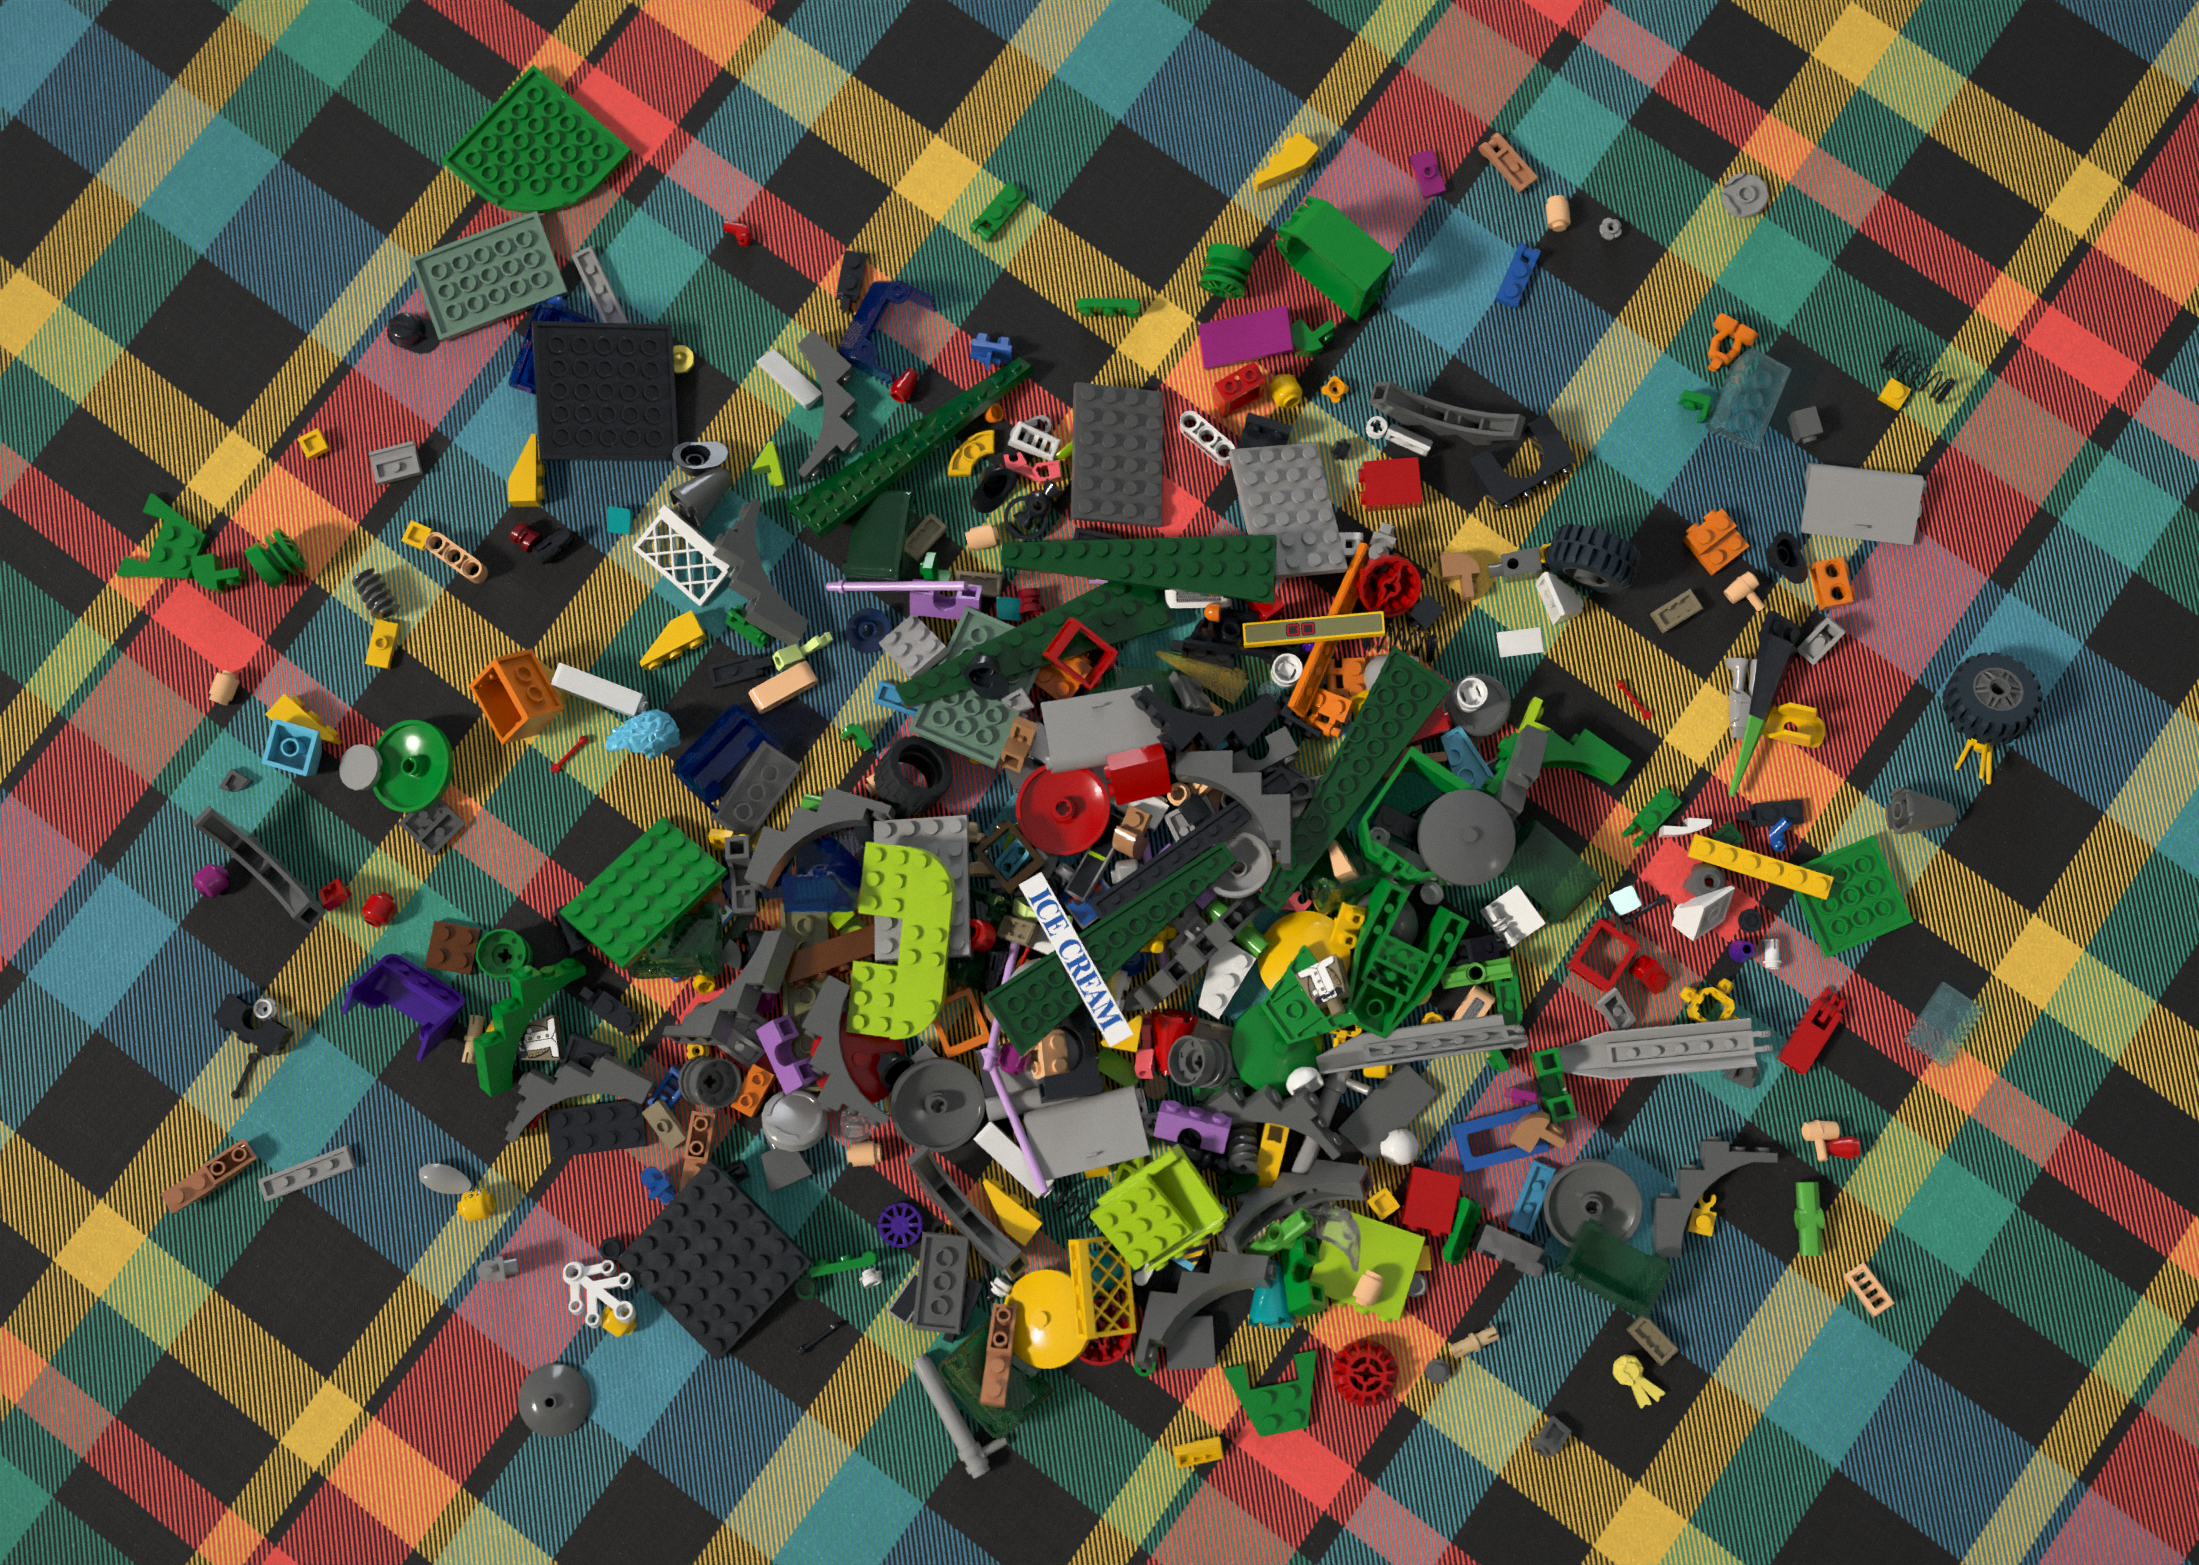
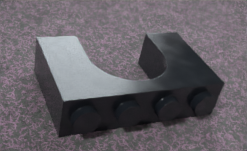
[1466,413,1577,512]
[1037,1002,1104,1104]

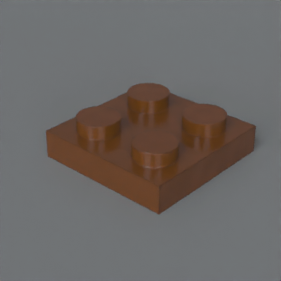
[425,921,483,976]

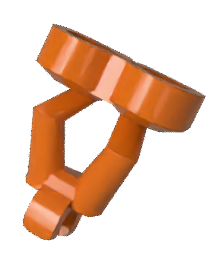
[1708,313,1758,373]

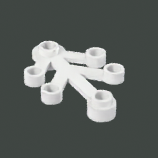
[563,1260,636,1328]

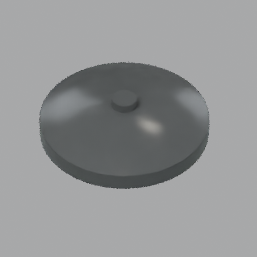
[1418,790,1515,887]
[889,1057,985,1153]
[1543,1159,1642,1254]

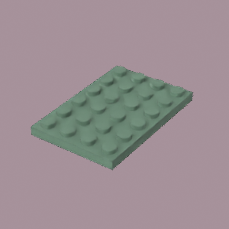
[410,211,569,343]
[909,606,1041,769]

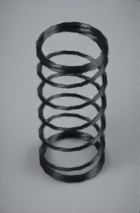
[1880,343,1956,405]
[1363,625,1437,664]
[1052,1183,1114,1248]

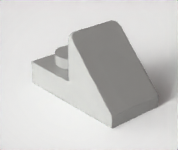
[1797,616,1846,665]
[1594,987,1636,1031]

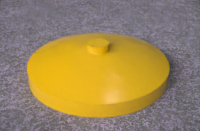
[1258,911,1352,991]
[1004,1269,1090,1369]

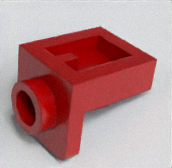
[318,878,352,912]

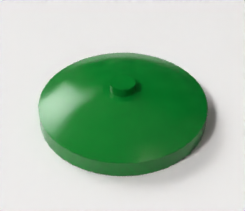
[372,720,454,813]
[1229,1002,1322,1096]

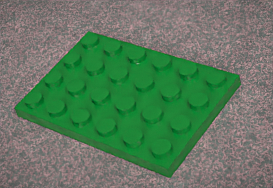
[560,816,728,971]

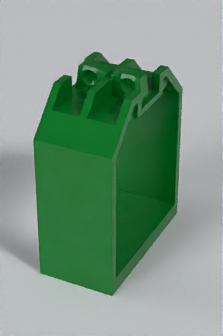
[1276,195,1396,322]
[1357,746,1480,887]

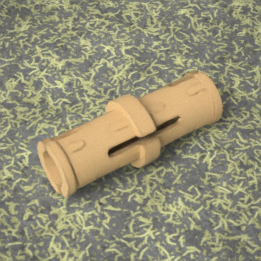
[461,1015,486,1064]
[1449,1325,1500,1359]

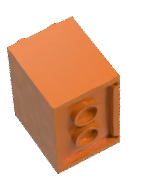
[469,648,565,745]

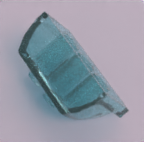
[1706,348,1791,453]

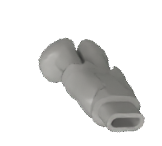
[1725,658,1757,739]

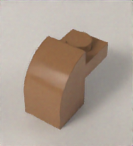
[1438,553,1481,602]
[998,715,1038,773]
[1113,805,1153,861]
[1509,1111,1566,1153]

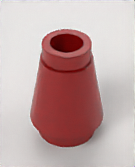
[889,368,919,403]
[1825,1136,1860,1160]

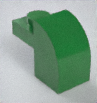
[1291,318,1336,358]
[190,553,248,594]

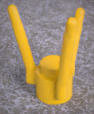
[1955,738,1993,785]

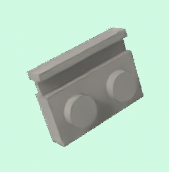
[369,441,423,486]

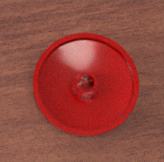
[1016,765,1110,856]
[810,1012,905,1103]

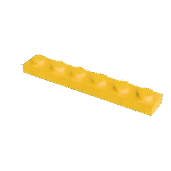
[1687,834,1834,900]

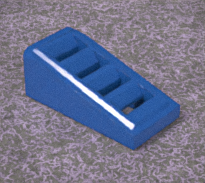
[646,1064,683,1110]

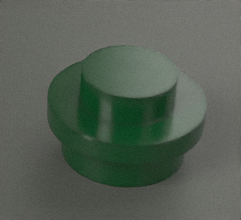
[794,1276,819,1300]

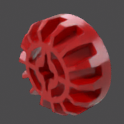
[1356,553,1421,618]
[1078,1298,1132,1366]
[1332,1339,1398,1407]

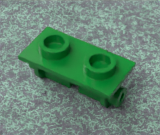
[724,604,771,650]

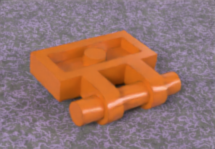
[1324,657,1367,698]
[1299,687,1356,738]

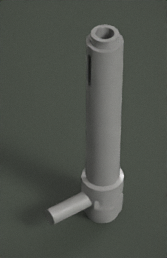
[1290,1070,1372,1175]
[913,1353,1008,1479]

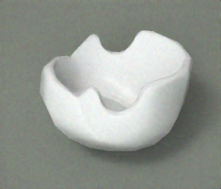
[1286,1067,1324,1095]
[1380,1129,1419,1166]

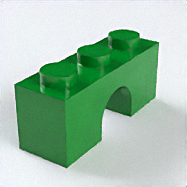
[1530,1047,1577,1123]
[1280,1235,1327,1317]

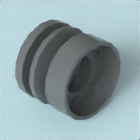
[1168,1036,1232,1089]
[678,1055,742,1109]

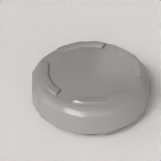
[762,1090,828,1152]

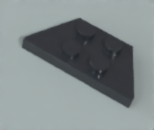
[1184,608,1275,659]

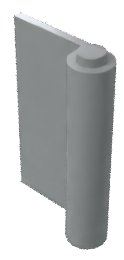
[1800,463,1927,545]
[1040,685,1164,774]
[976,1032,1105,1122]
[1024,1085,1151,1181]

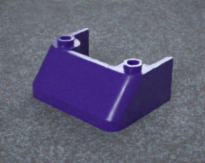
[341,954,465,1062]

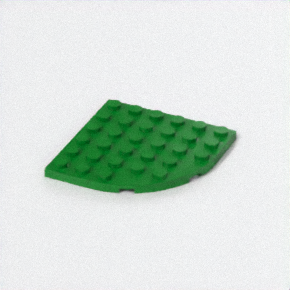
[441,64,633,214]

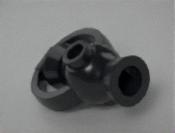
[1004,478,1064,540]
[1162,1134,1228,1177]

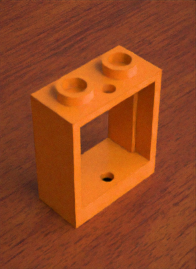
[934,985,990,1059]

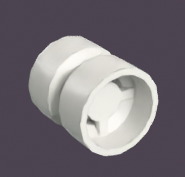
[1271,653,1303,689]
[1453,678,1488,713]

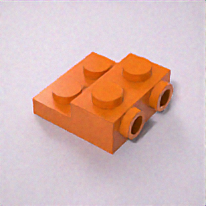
[1682,509,1749,576]
[1034,655,1093,700]

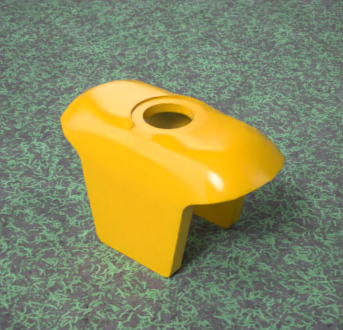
[1762,703,1825,748]

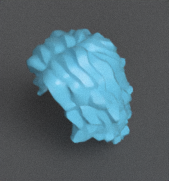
[605,709,681,761]

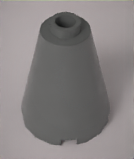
[668,466,733,527]
[1885,787,1957,834]

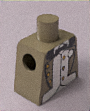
[1295,955,1351,1017]
[516,1015,564,1061]

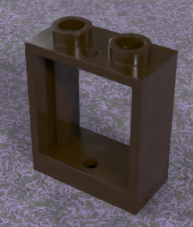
[973,820,1049,895]

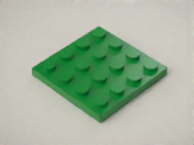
[1793,835,1914,959]

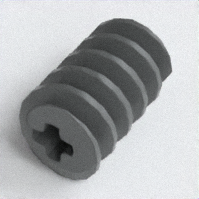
[352,568,400,620]
[1228,1122,1258,1174]

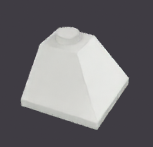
[1535,572,1584,625]
[1672,886,1735,941]

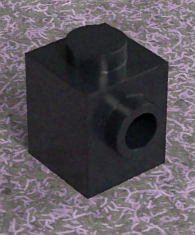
[1407,594,1445,633]

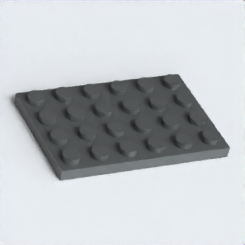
[1071,382,1163,528]

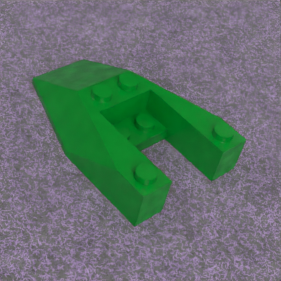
[1346,876,1470,1039]

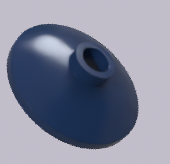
[845,608,890,653]

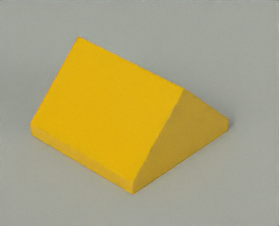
[1100,1014,1142,1053]

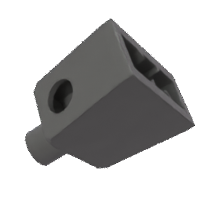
[1488,547,1542,583]
[761,1138,815,1193]

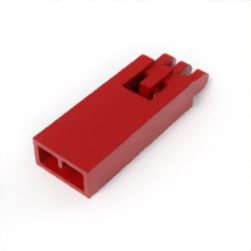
[1776,987,1847,1075]

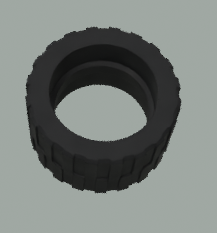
[873,735,953,815]

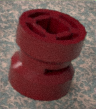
[509,521,542,553]
[1017,588,1042,616]

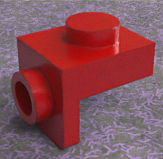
[1628,954,1671,995]

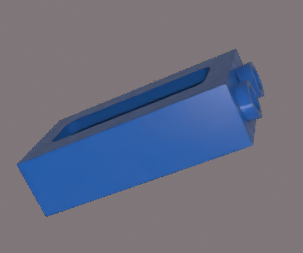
[1450,1104,1551,1172]

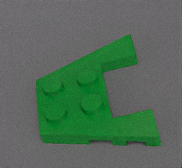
[116,493,208,579]
[1261,945,1360,1045]
[1223,1349,1316,1437]

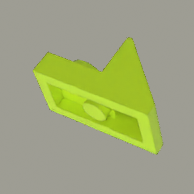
[752,441,787,492]
[1517,697,1551,733]
[828,899,866,935]

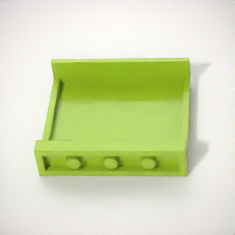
[1097,1144,1229,1273]
[1309,1205,1425,1323]

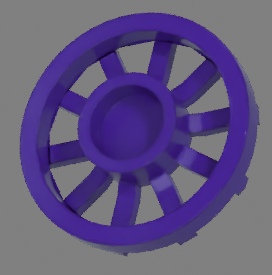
[878,1202,923,1248]

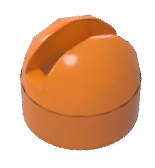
[983,403,1004,423]
[1204,603,1221,622]

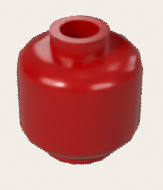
[361,892,397,928]
[970,919,996,952]

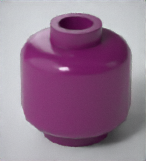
[192,863,230,898]
[997,1042,1032,1076]

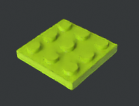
[1090,1174,1193,1270]

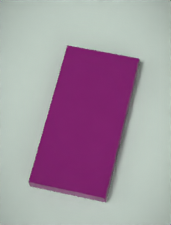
[1199,305,1294,370]

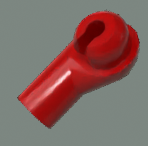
[723,220,752,246]

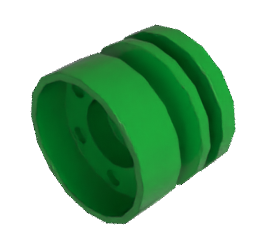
[1199,243,1255,299]
[244,528,308,590]
[476,929,533,983]

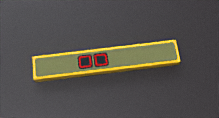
[1243,611,1385,648]

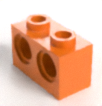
[1809,557,1855,611]
[731,1064,777,1118]

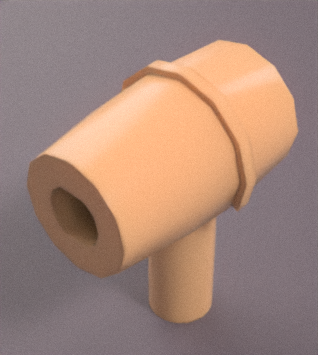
[1724,572,1765,612]
[1802,1120,1840,1162]

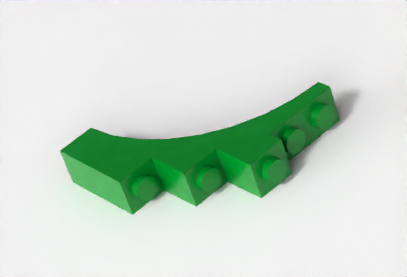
[1481,729,1632,797]
[473,957,586,1097]

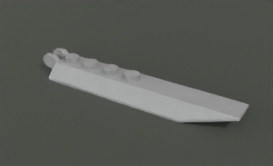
[1316,1014,1529,1075]
[1558,1018,1773,1080]

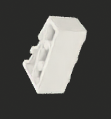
[1198,941,1256,1020]

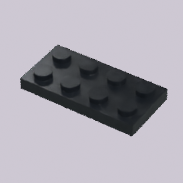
[548,1100,648,1158]

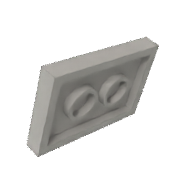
[879,615,950,679]

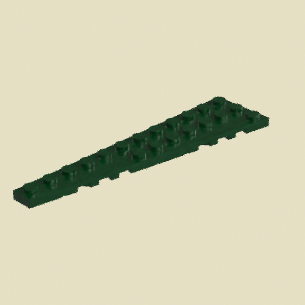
[785,357,1034,540]
[1001,535,1277,605]
[895,582,1176,709]
[1258,645,1452,914]
[982,841,1236,1059]

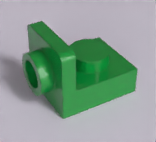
[1677,389,1713,424]
[839,723,876,754]

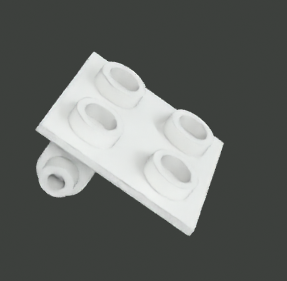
[1480,885,1546,949]

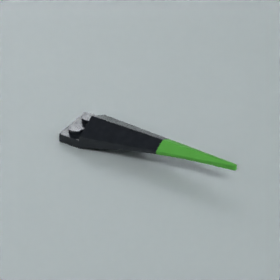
[1729,610,1802,797]

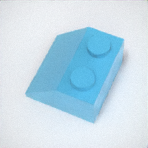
[262,718,322,776]

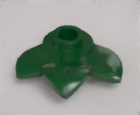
[1218,1167,1260,1198]

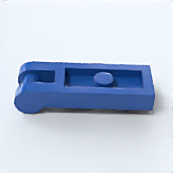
[1495,242,1541,309]

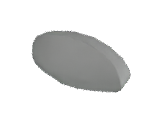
[419,1164,472,1194]

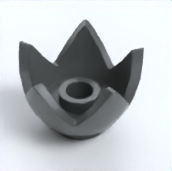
[1683,863,1726,897]

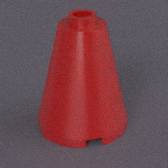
[1151,1008,1198,1075]

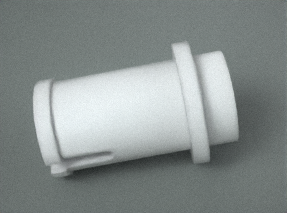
[1762,939,1782,969]

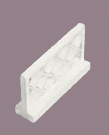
[632,505,733,607]

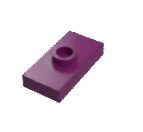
[1410,149,1446,199]
[1504,1087,1536,1106]

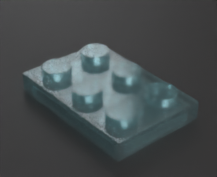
[1903,982,1984,1068]

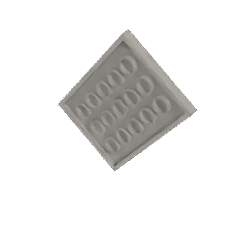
[1228,443,1348,579]
[874,815,971,962]

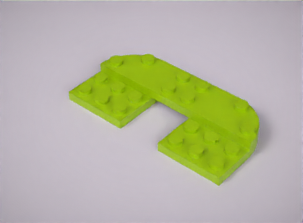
[846,842,956,1040]

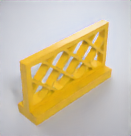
[1068,1236,1136,1340]

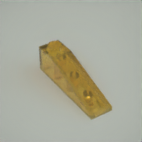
[1155,649,1249,705]

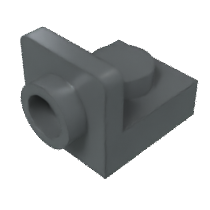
[1722,1066,1760,1089]
[1529,1415,1572,1458]

